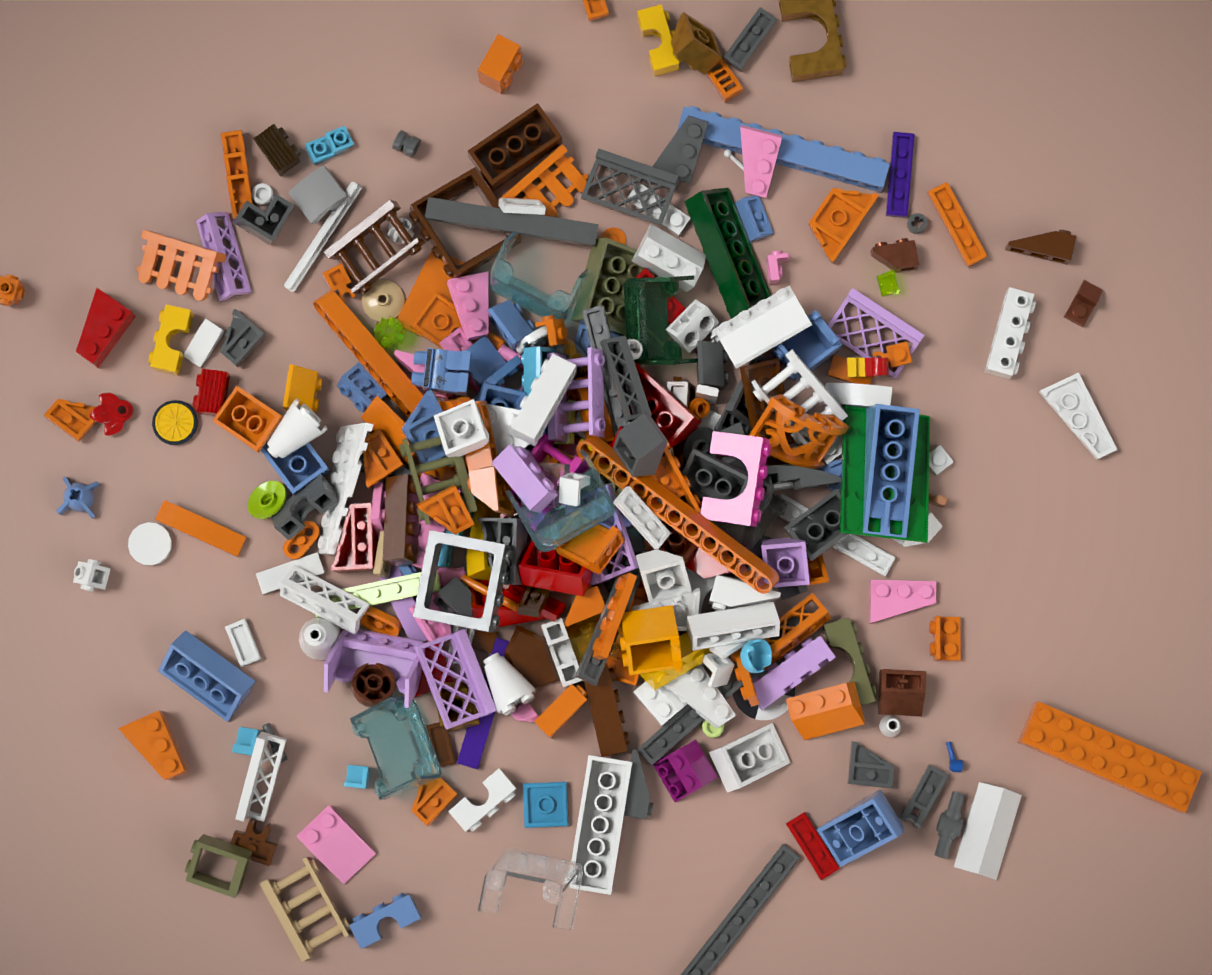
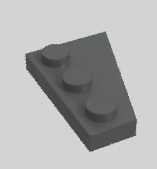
[652,115,709,183]

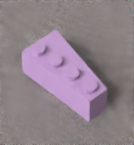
[752,636,836,711]

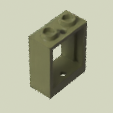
[185,834,253,898]

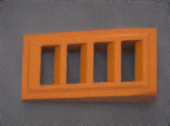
[706,59,743,103]

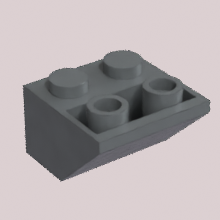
[613,412,668,477]

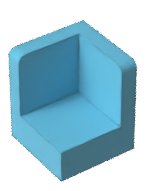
[232,727,261,756]
[344,765,370,789]

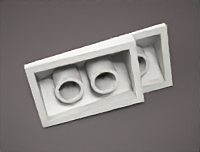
[953,782,1022,880]

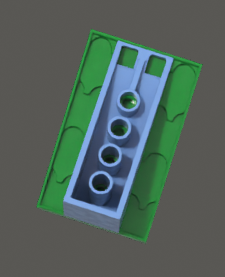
[839,404,930,543]

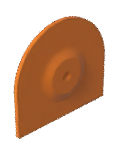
[601,227,626,245]

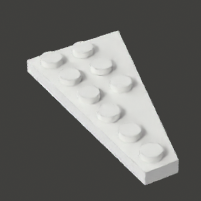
[318,423,374,555]

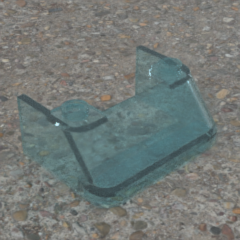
[490,231,590,322]
[505,449,615,552]

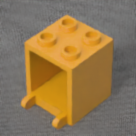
[618,605,683,675]

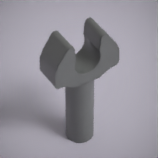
[262,723,288,763]

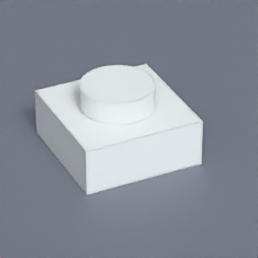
[929,445,954,476]

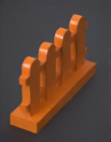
[498,145,588,217]
[136,230,227,301]

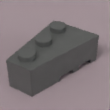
[477,518,528,585]

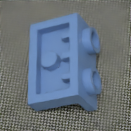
[337,363,388,413]

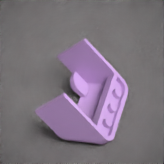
[324,629,425,708]

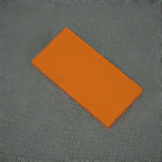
[395,250,468,340]
[410,291,505,351]

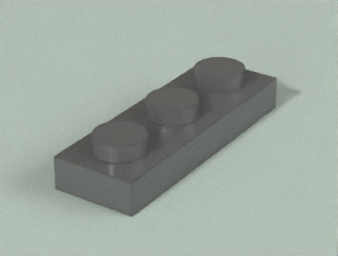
[722,7,777,71]

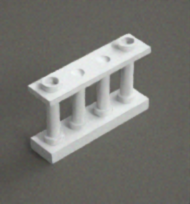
[751,349,848,445]

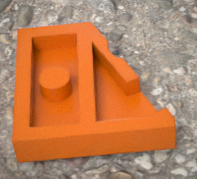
[44,399,96,442]
[416,485,475,535]
[411,765,458,827]

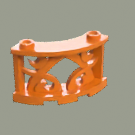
[748,394,849,469]

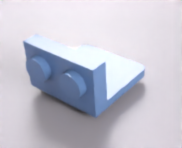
[465,336,522,388]

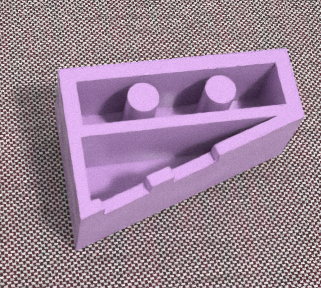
[491,444,558,513]

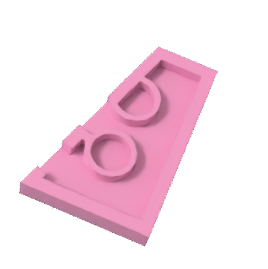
[740,125,782,198]
[870,580,936,623]

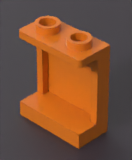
[552,509,625,575]

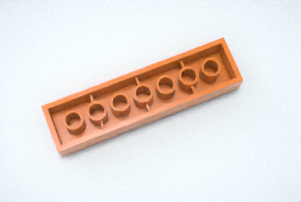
[1017,701,1202,813]

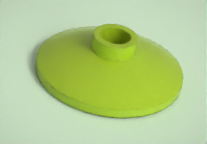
[247,481,287,519]

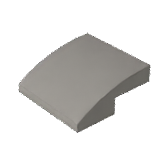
[288,165,349,224]

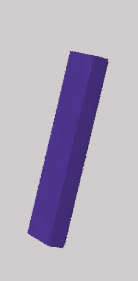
[886,132,915,218]

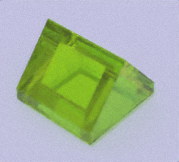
[877,270,900,297]

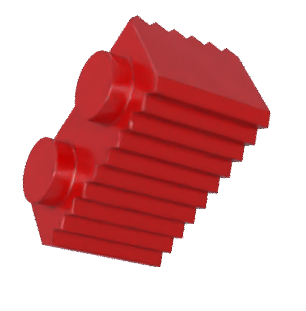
[193,368,230,416]

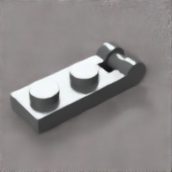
[900,764,949,829]

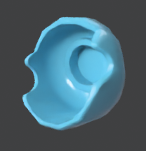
[740,639,772,673]

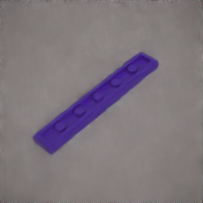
[457,638,509,770]

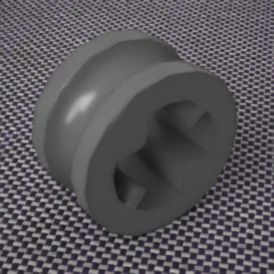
[907,213,927,234]

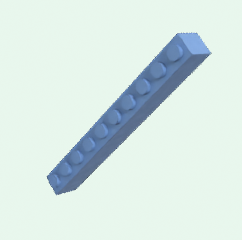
[677,106,890,193]

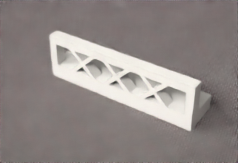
[280,565,369,634]
[235,732,287,822]

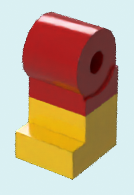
[847,358,889,378]

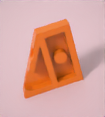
[363,428,404,488]

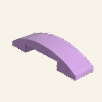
[379,565,428,643]

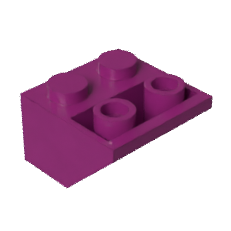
[653,739,718,802]

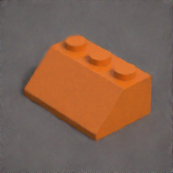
[361,396,417,465]
[786,681,866,740]

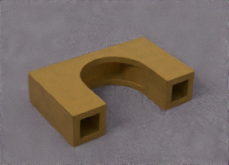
[778,0,847,82]

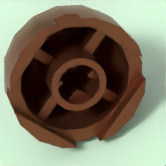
[351,663,396,708]

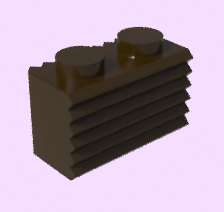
[253,124,301,176]

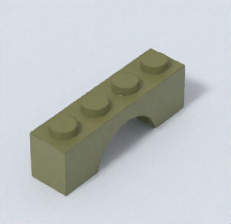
[822,617,877,706]

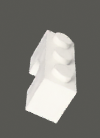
[541,618,584,689]
[448,768,517,832]

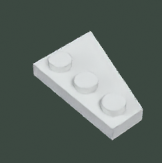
[632,588,700,631]

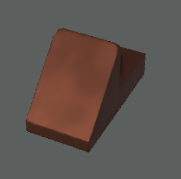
[1064,280,1103,327]

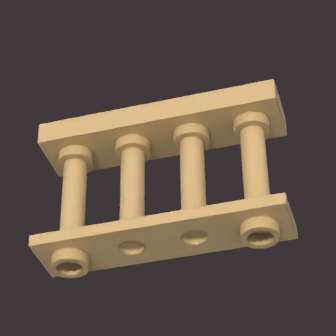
[260,857,351,962]

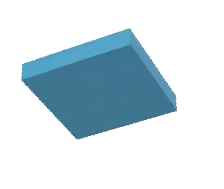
[523,782,569,828]

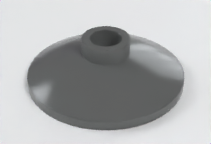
[683,427,718,463]

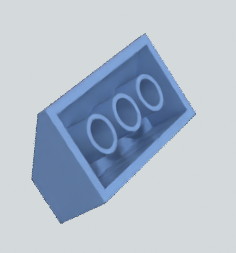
[158,630,255,722]

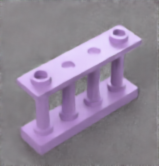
[547,347,606,442]

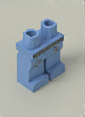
[411,348,471,396]

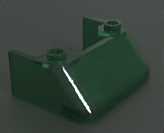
[624,275,698,365]

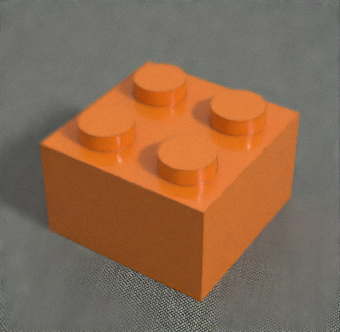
[477,34,523,94]

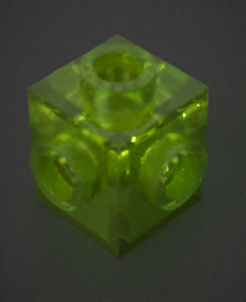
[373,317,406,349]

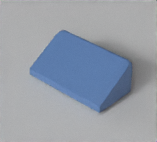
[735,195,774,242]

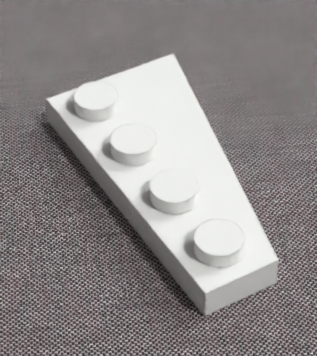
[1039,372,1117,460]

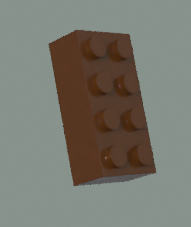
[467,103,563,191]

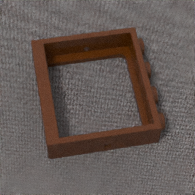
[409,167,522,278]

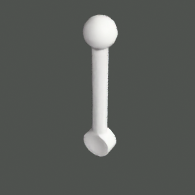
[724,149,744,171]

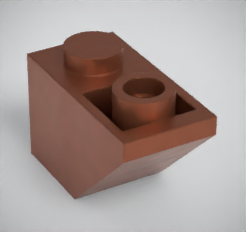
[870,238,919,273]

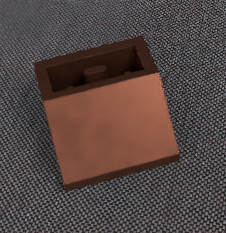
[878,669,926,717]

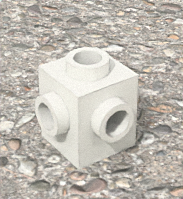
[73,559,110,592]

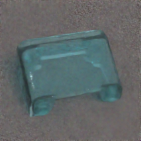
[350,697,442,800]

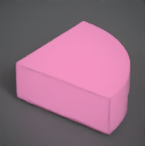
[510,703,538,722]

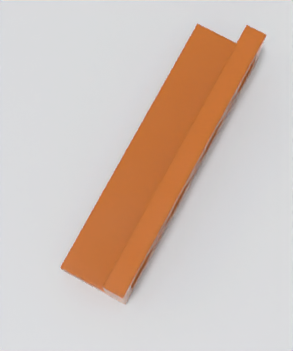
[763,593,831,670]

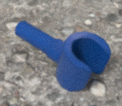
[946,742,963,772]

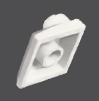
[434,399,489,457]

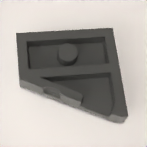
[847,741,894,788]

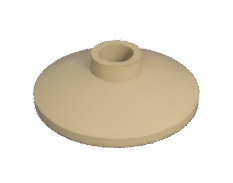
[362,280,405,322]

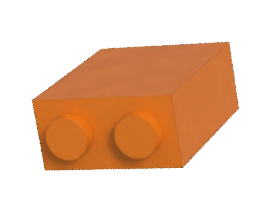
[534,684,588,739]

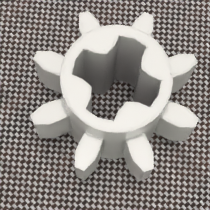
[387,218,414,244]

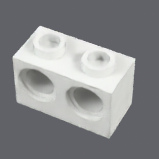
[666,299,719,353]

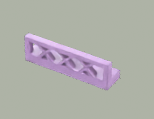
[196,212,251,301]

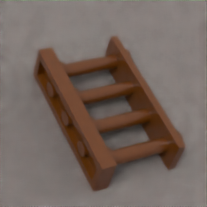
[324,200,425,294]

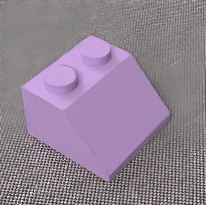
[761,538,810,588]

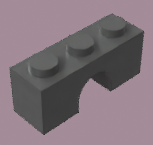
[271,474,338,540]

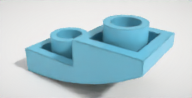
[305,126,354,165]

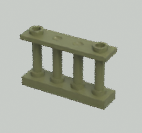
[399,436,478,525]

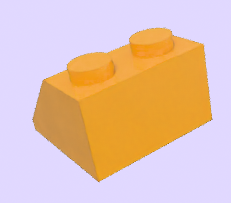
[283,364,323,412]

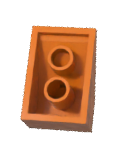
[212,386,283,453]

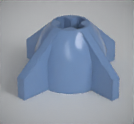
[57,476,100,518]

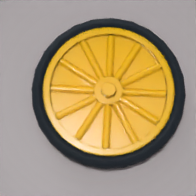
[152,400,198,445]

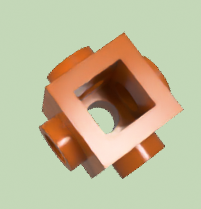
[0,274,25,307]

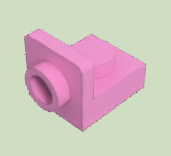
[766,251,789,285]

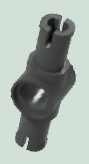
[934,791,965,859]

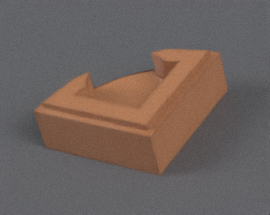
[929,493,947,508]

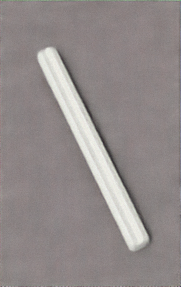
[284,182,362,292]

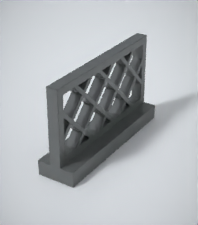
[581,148,680,226]

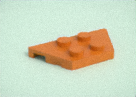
[808,188,879,264]

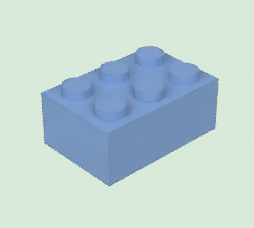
[261,427,331,495]

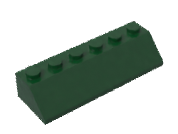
[684,187,772,319]

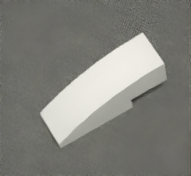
[823,383,892,408]

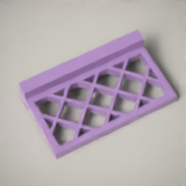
[828,288,924,379]
[564,484,639,586]
[414,629,497,730]

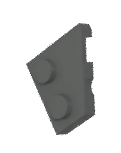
[221,309,266,368]

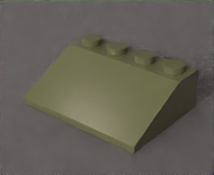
[571,237,655,340]

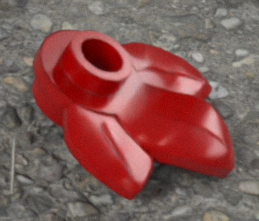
[90,392,133,436]

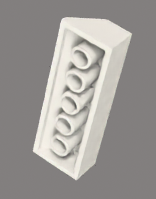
[567,755,632,895]

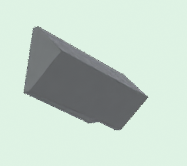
[714,355,766,435]
[682,448,774,516]
[784,488,850,561]

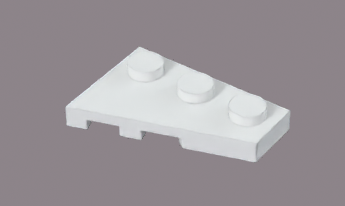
[663,665,736,729]

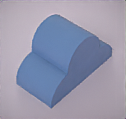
[817,790,905,867]

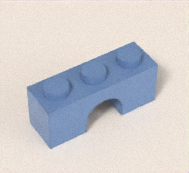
[349,892,422,949]

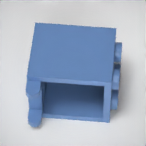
[771,310,842,382]

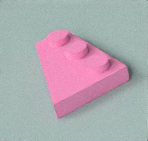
[447,271,489,341]

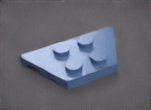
[401,390,464,466]

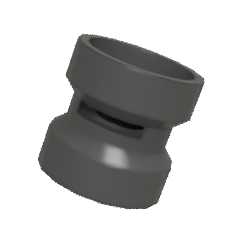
[392,130,421,158]

